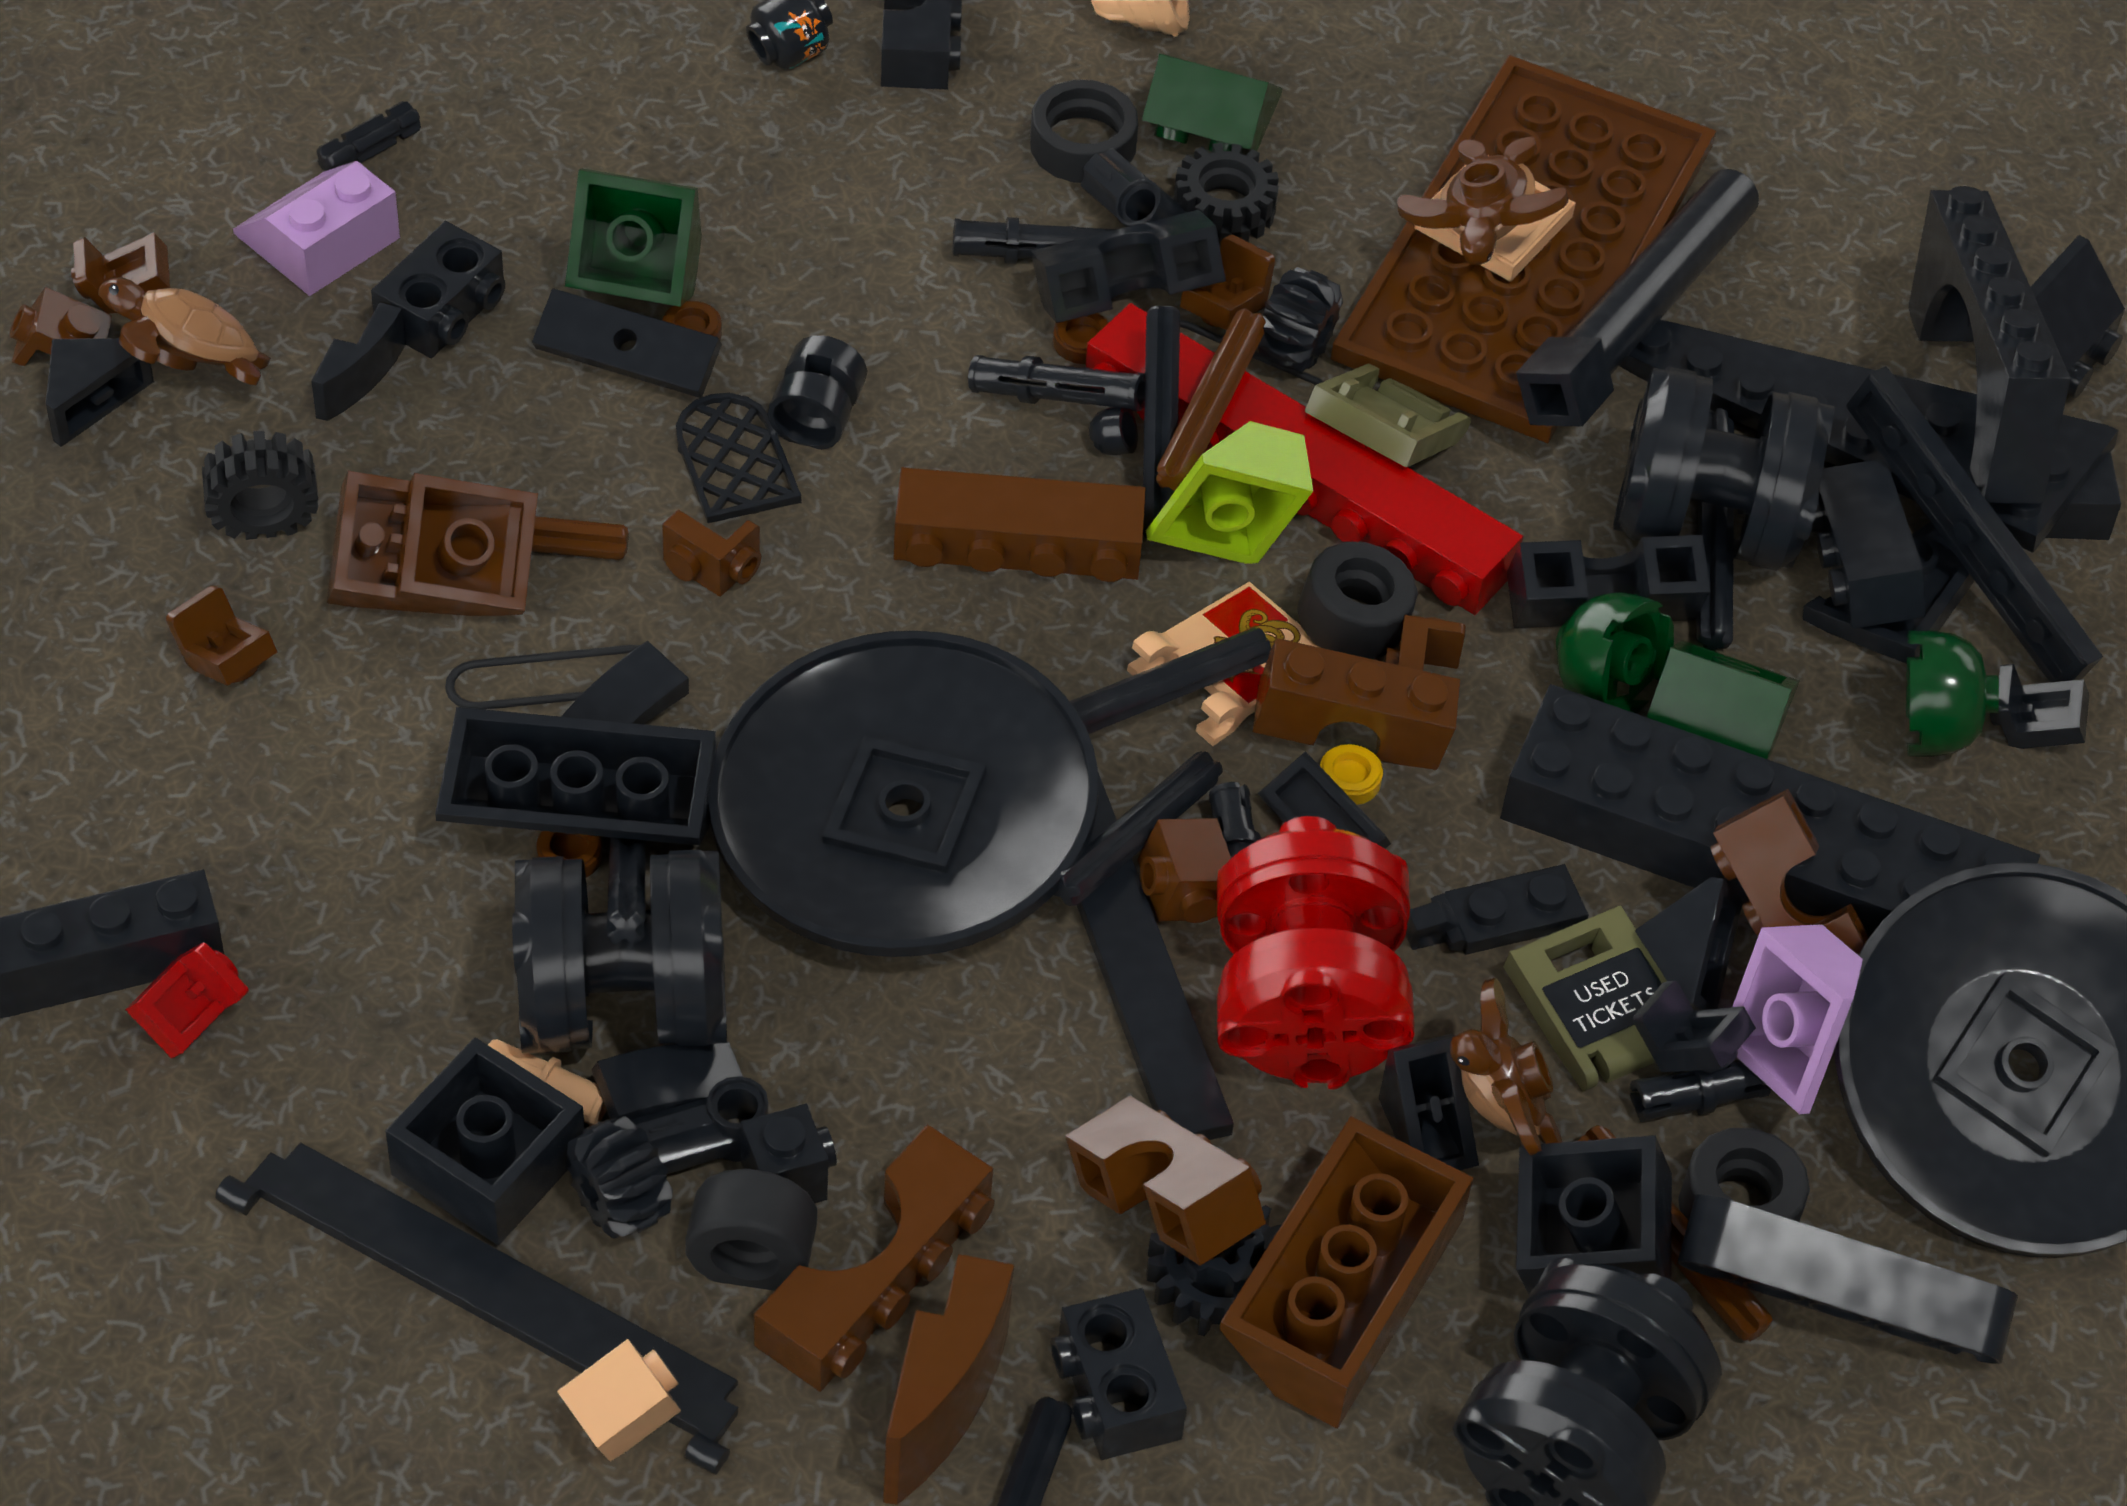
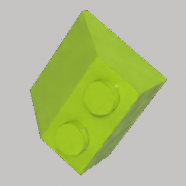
[1146,421,1313,564]

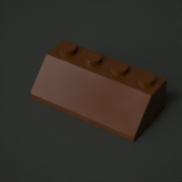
[1219,1116,1474,1429]

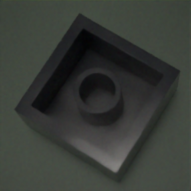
[385,1037,585,1246]
[1516,1135,1672,1294]

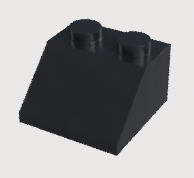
[2031,235,2125,398]

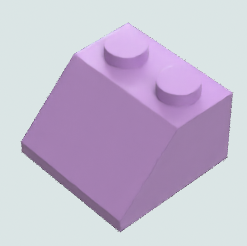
[233,161,400,296]
[1733,924,1863,1115]

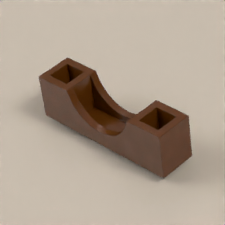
[754,1124,995,1392]

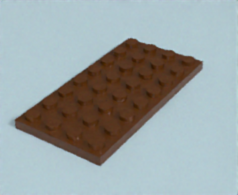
[1331,55,1716,443]

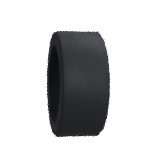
[1030,80,1138,183]

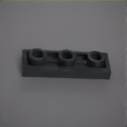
[532,288,722,398]

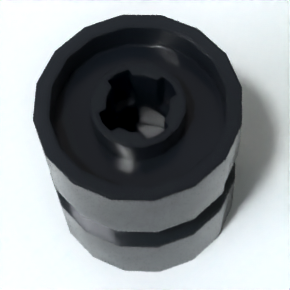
[767,335,868,450]

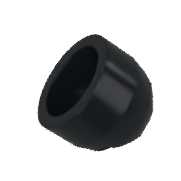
[1088,407,1138,455]

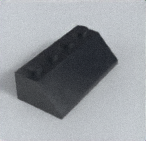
[435,707,716,846]

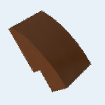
[327,470,538,616]
[883,1254,1014,1505]

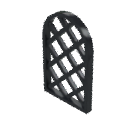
[676,393,802,523]

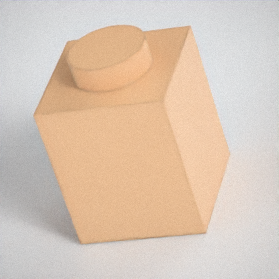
[557,1339,681,1462]

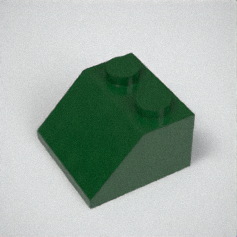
[1142,53,1283,154]
[565,168,702,307]
[1647,640,1800,759]

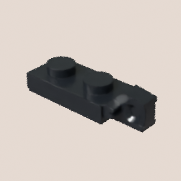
[1406,864,1589,955]

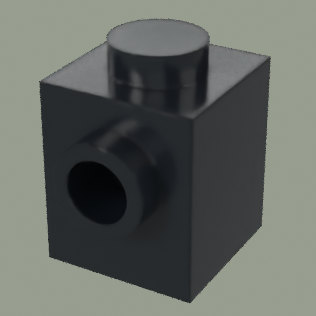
[741,1103,837,1203]

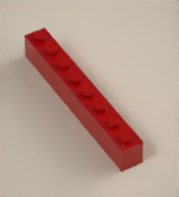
[1085,303,1524,615]

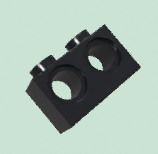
[371,220,506,359]
[1051,1288,1187,1461]

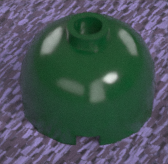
[1556,592,1674,714]
[1906,631,1999,757]

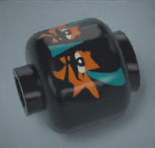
[746,0,833,70]

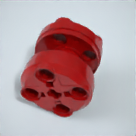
[1217,816,1415,1089]

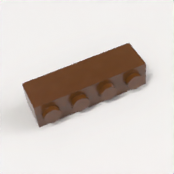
[894,467,1146,582]

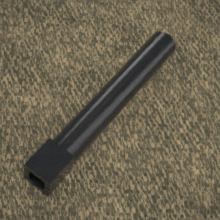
[1516,169,1759,427]

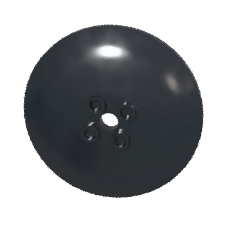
[708,631,1099,957]
[1835,863,2127,1258]

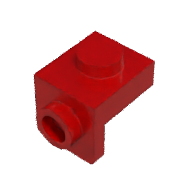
[125,943,249,1059]

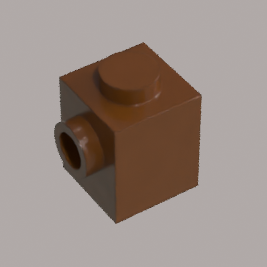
[1137,818,1231,923]

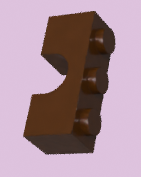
[1252,638,1460,770]
[1710,789,1869,955]
[1065,1096,1266,1266]

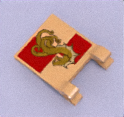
[1127,581,1321,746]

